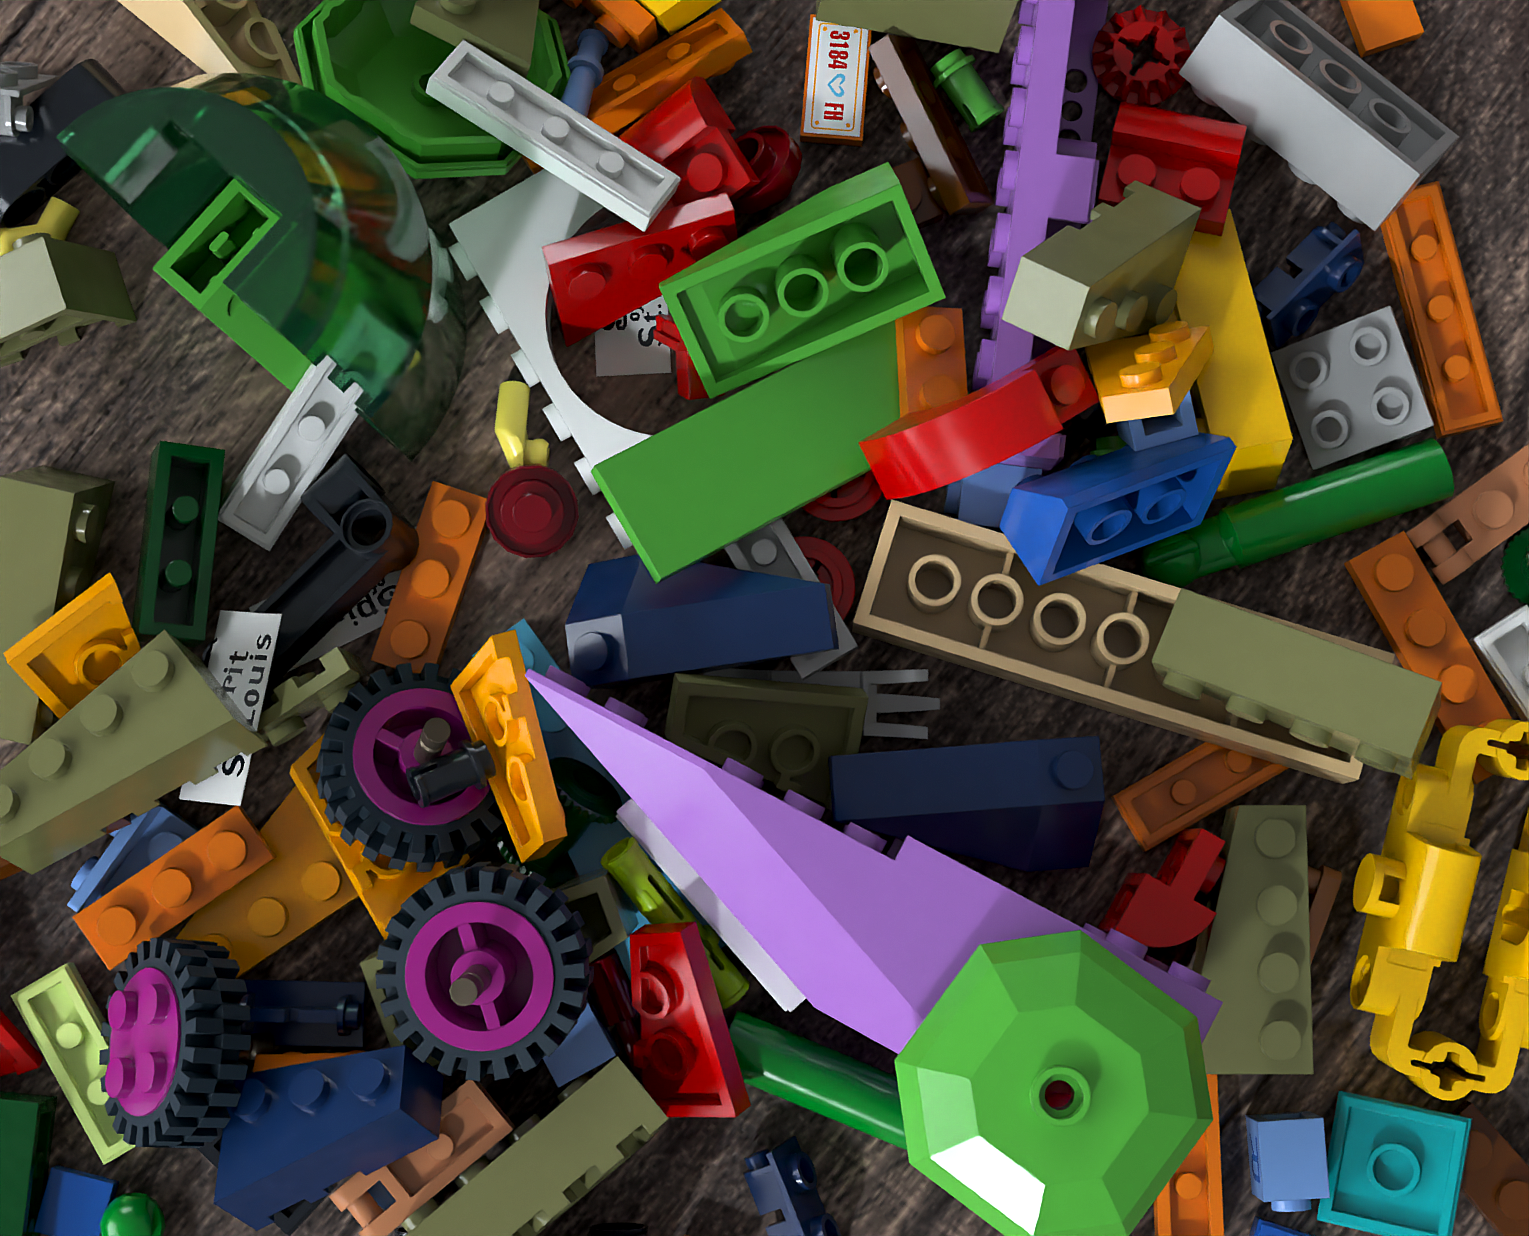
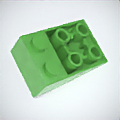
[152,174,393,392]

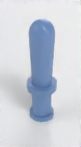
[561,29,609,118]

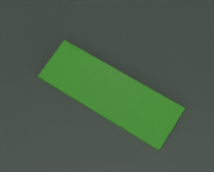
[591,320,969,584]

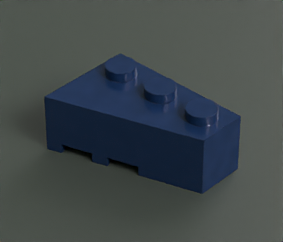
[213,1045,444,1231]

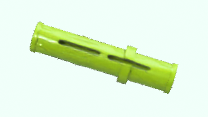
[600,837,750,1009]

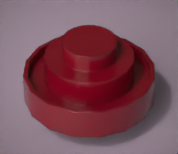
[731,126,802,213]
[485,464,579,558]

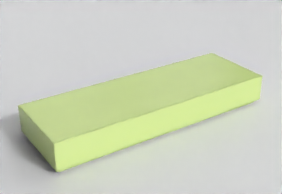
[11,962,135,1165]

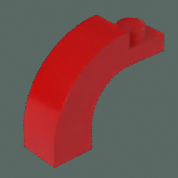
[858,346,1100,500]

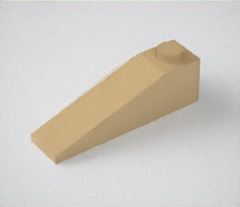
[117,0,304,117]

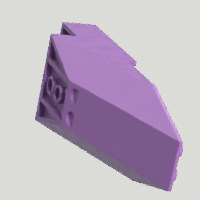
[525,665,1223,1054]

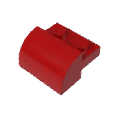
[618,76,760,211]
[1097,101,1247,236]
[1098,828,1226,948]

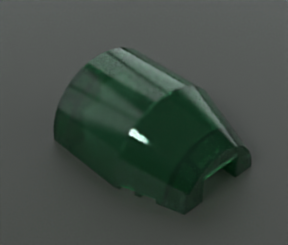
[56,73,467,462]

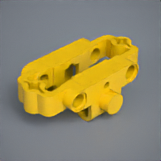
[1350,719,1529,1101]

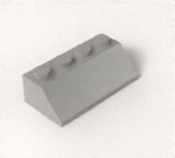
[1178,0,1459,231]

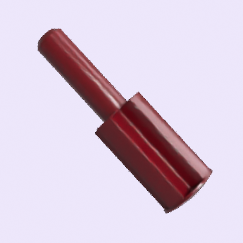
[589,950,642,1081]

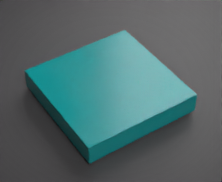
[1317,1090,1473,1236]

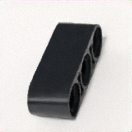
[0,59,140,227]

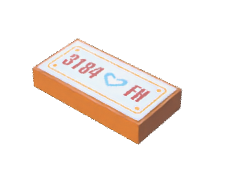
[800,14,872,147]

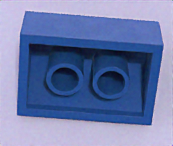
[999,432,1236,586]

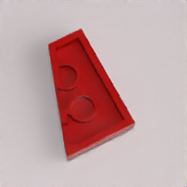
[541,192,738,347]
[630,921,751,1117]

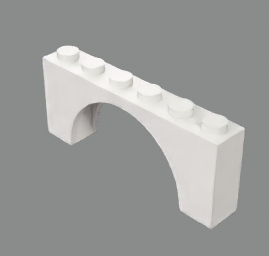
[448,169,653,550]

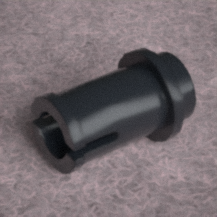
[406,738,496,808]

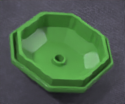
[293,0,571,179]
[894,930,1213,1236]

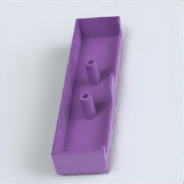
[972,0,1108,477]

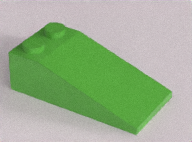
[658,162,946,399]

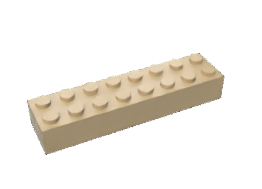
[852,500,1395,784]

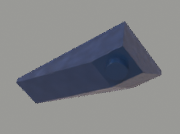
[565,554,839,689]
[828,736,1105,872]

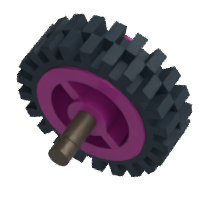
[316,663,505,872]
[375,861,594,1081]
[99,938,274,1148]

